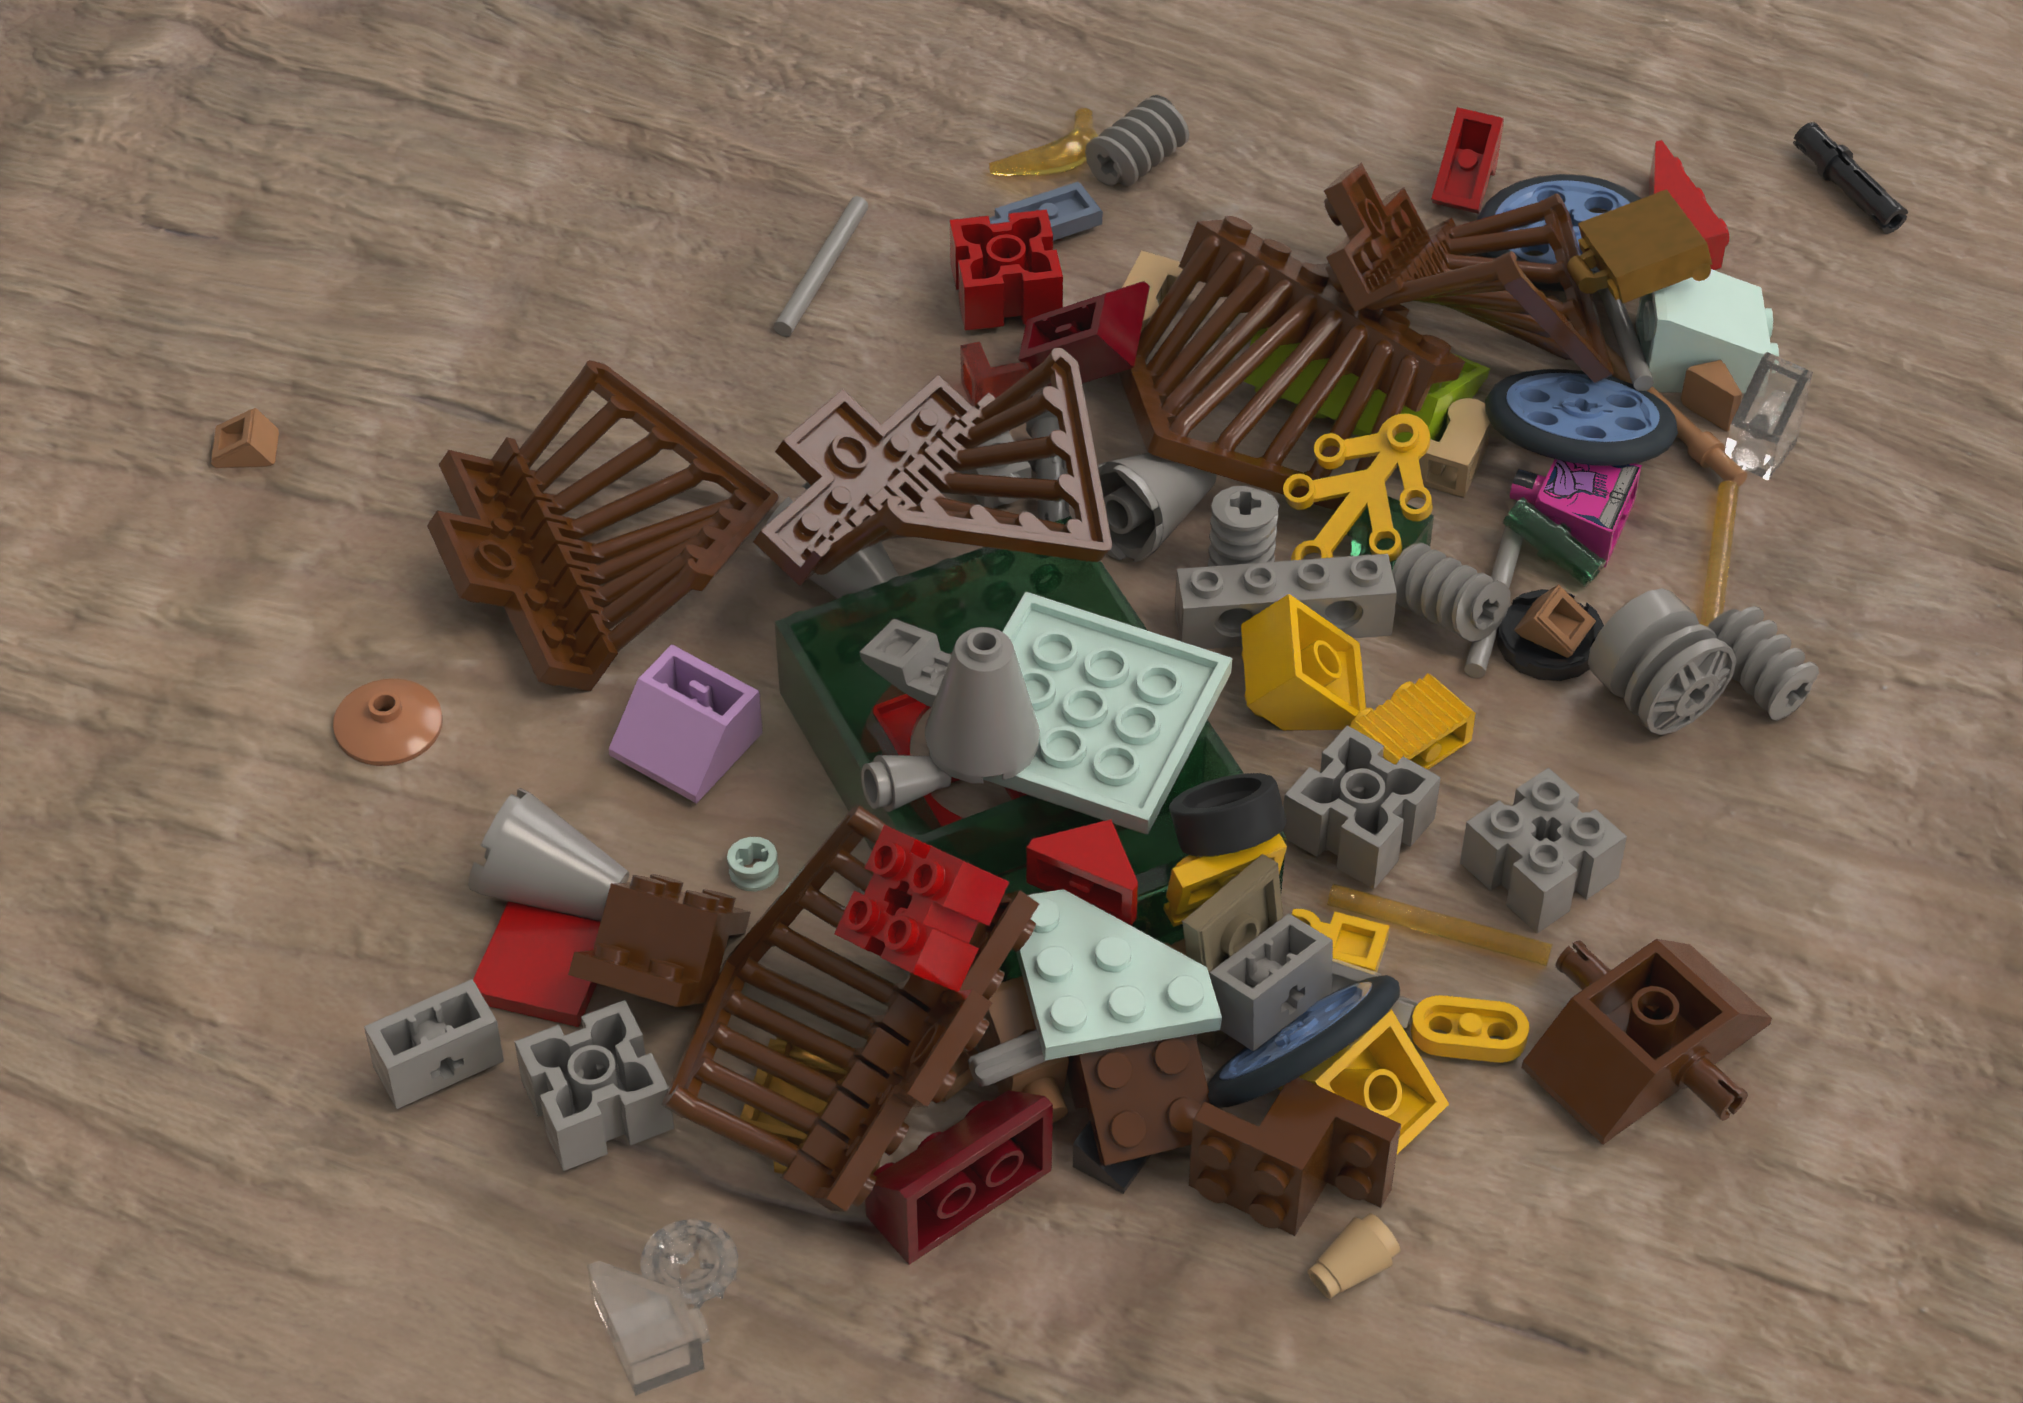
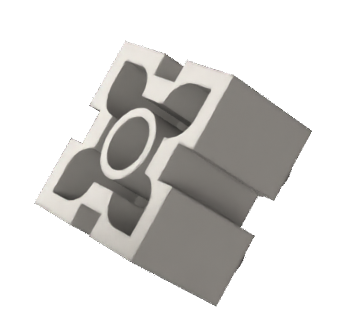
[1281,725,1441,889]
[1460,767,1627,933]
[514,1000,674,1171]

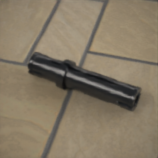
[1793,122,1908,234]

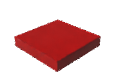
[473,901,601,1027]

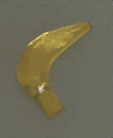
[989,108,1098,176]

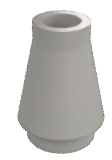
[861,755,951,812]

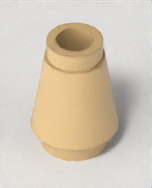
[1307,1213,1400,1299]

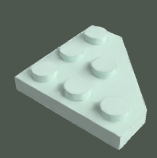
[1016,889,1222,1060]

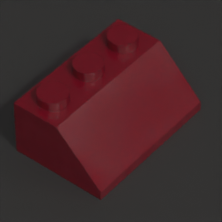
[865,1090,1053,1265]

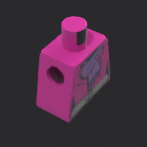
[1510,459,1642,567]

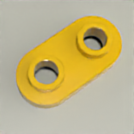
[1411,995,1529,1063]

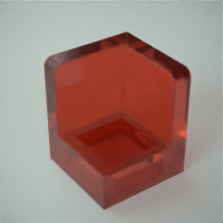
[960,341,1033,407]

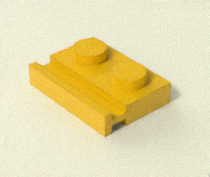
[1163,833,1287,927]

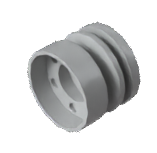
[1588,588,1737,735]

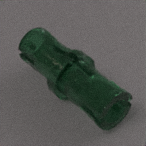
[1503,497,1606,587]

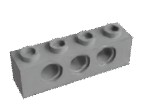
[1175,554,1397,649]

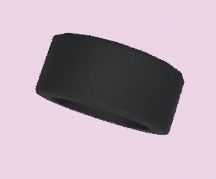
[1169,773,1287,857]

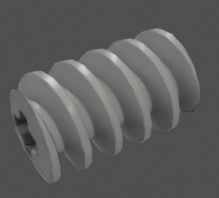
[1085,95,1189,186]
[1208,486,1279,566]
[1392,542,1511,641]
[1708,606,1819,721]

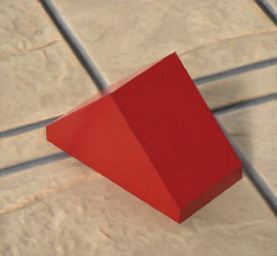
[1027,819,1138,926]

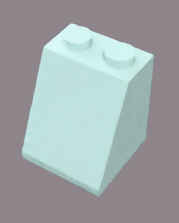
[1635,269,1779,394]

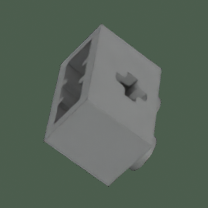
[1209,913,1333,1051]
[364,979,504,1109]

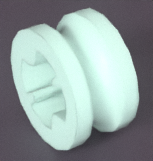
[727,837,779,892]

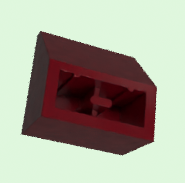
[1018,281,1150,386]

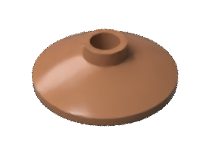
[333,679,443,766]

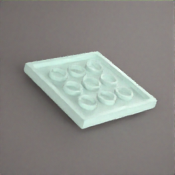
[983,591,1232,835]

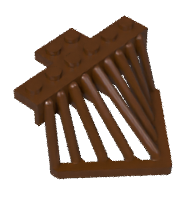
[1324,163,1614,383]
[1118,216,1466,511]
[753,348,1112,586]
[427,360,779,691]
[661,804,1039,1212]

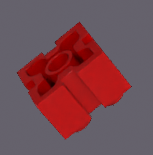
[950,209,1063,331]
[834,824,1009,992]

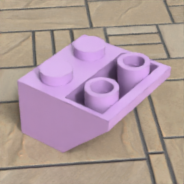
[609,644,763,804]

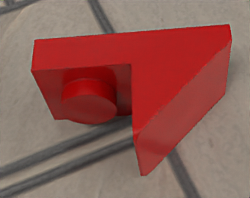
[1431,107,1504,214]

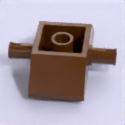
[1521,939,1772,1145]

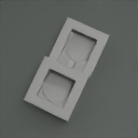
[859,619,951,708]

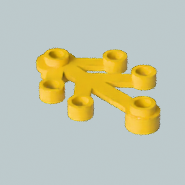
[1283,414,1433,562]

